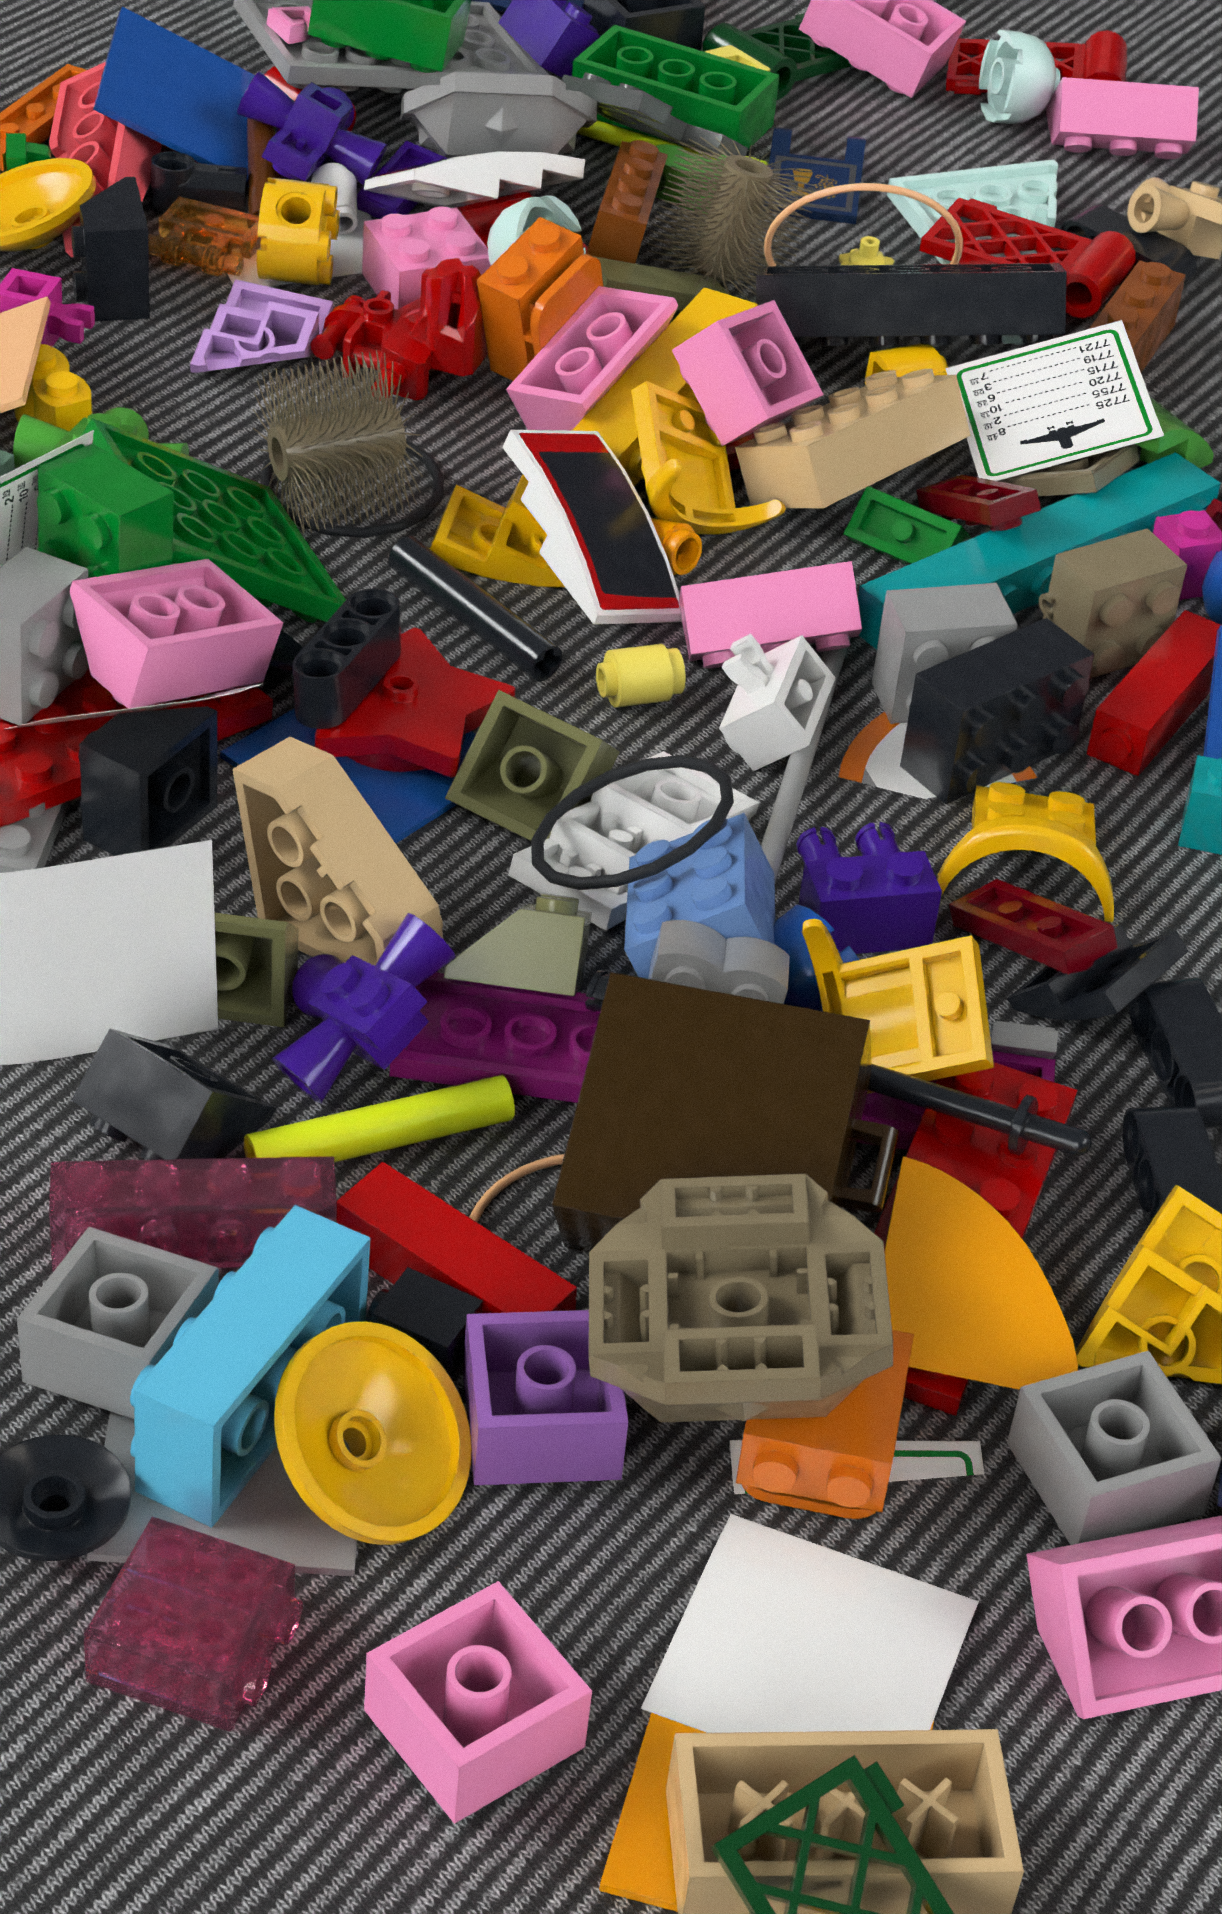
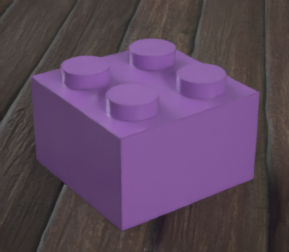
[463,1310,629,1485]

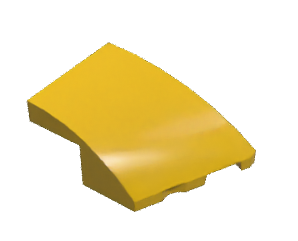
[430,474,565,587]
[1076,1185,1222,1384]

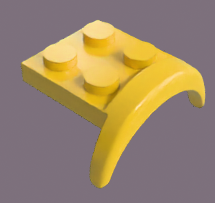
[631,381,786,535]
[937,782,1114,923]
[802,919,994,1094]

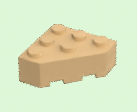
[233,737,444,966]

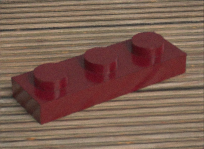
[916,474,1041,531]
[949,879,1118,975]

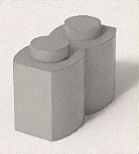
[648,920,790,1004]

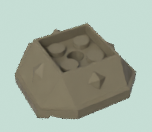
[589,1174,893,1423]

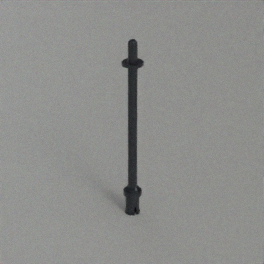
[585,970,1092,1156]

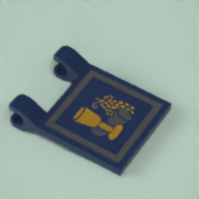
[763,127,866,224]

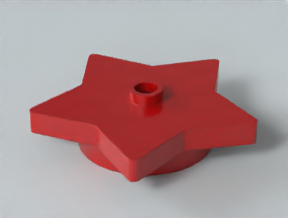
[314,627,515,778]

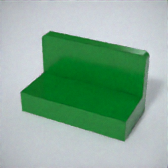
[843,486,972,565]

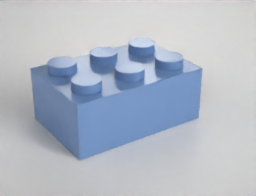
[624,813,775,979]

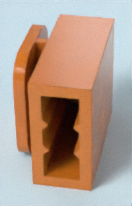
[477,217,604,381]
[736,1330,914,1519]

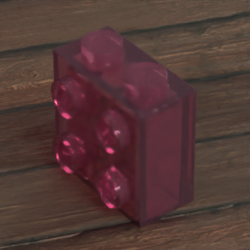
[84,1516,303,1732]

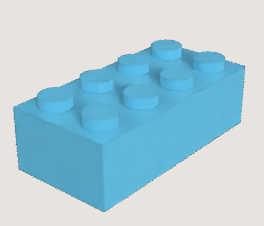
[130,1205,371,1528]

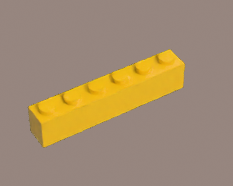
[572,287,758,486]

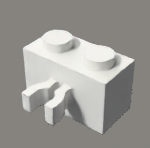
[719,634,836,771]

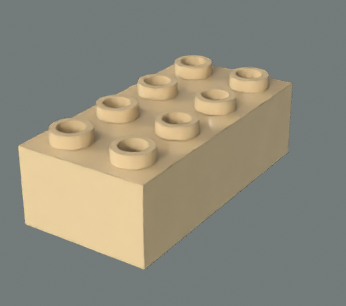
[735,369,971,508]
[666,1729,1024,1914]

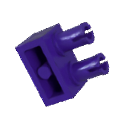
[498,0,601,78]
[796,822,942,954]

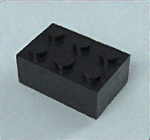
[900,618,1094,804]

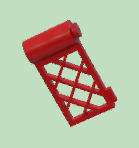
[946,30,1128,95]
[919,198,1136,318]

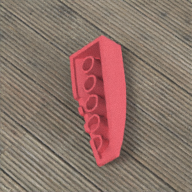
[49,62,162,258]

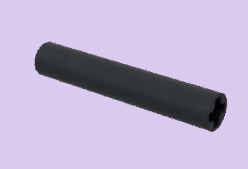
[388,536,562,681]

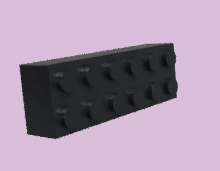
[756,263,1067,346]

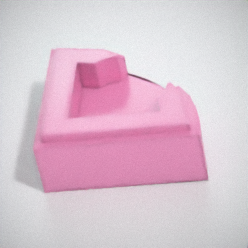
[266,6,311,44]

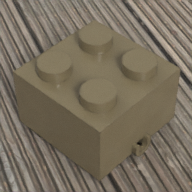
[1039,528,1187,679]

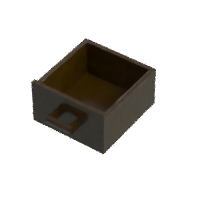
[552,972,899,1252]

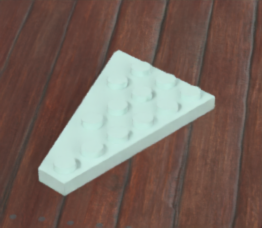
[887,160,1058,345]

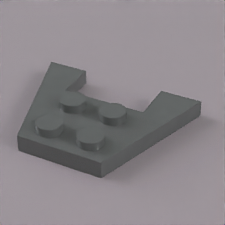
[562,72,748,157]

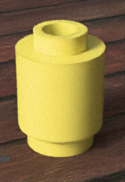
[596,644,686,708]

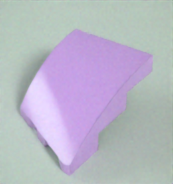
[190,279,333,373]

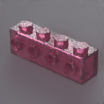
[49,1156,337,1271]

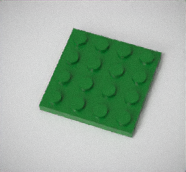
[81,418,346,623]

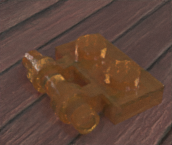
[148,196,261,277]

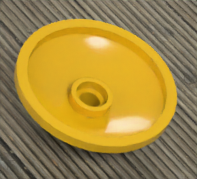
[0,158,96,252]
[274,1321,472,1545]

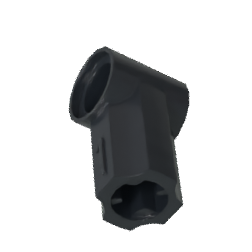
[150,151,247,216]

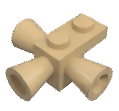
[1127,177,1222,259]

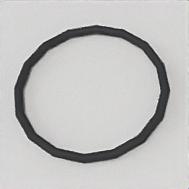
[260,439,444,538]
[531,755,734,890]

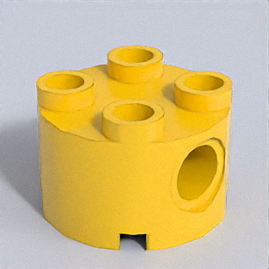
[256,177,340,285]

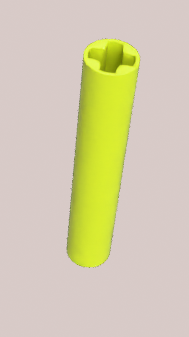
[244,1075,515,1181]

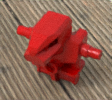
[310,258,488,401]

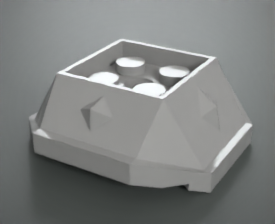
[401,71,597,158]

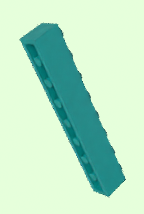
[858,452,1221,650]

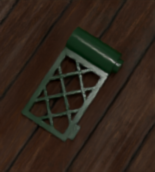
[703,13,852,100]
[710,1755,954,1914]

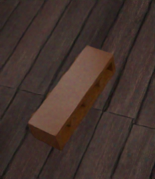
[586,140,668,263]
[1089,260,1186,373]

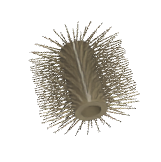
[647,137,817,301]
[253,350,423,534]

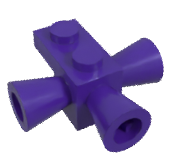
[237,71,388,187]
[272,913,456,1104]

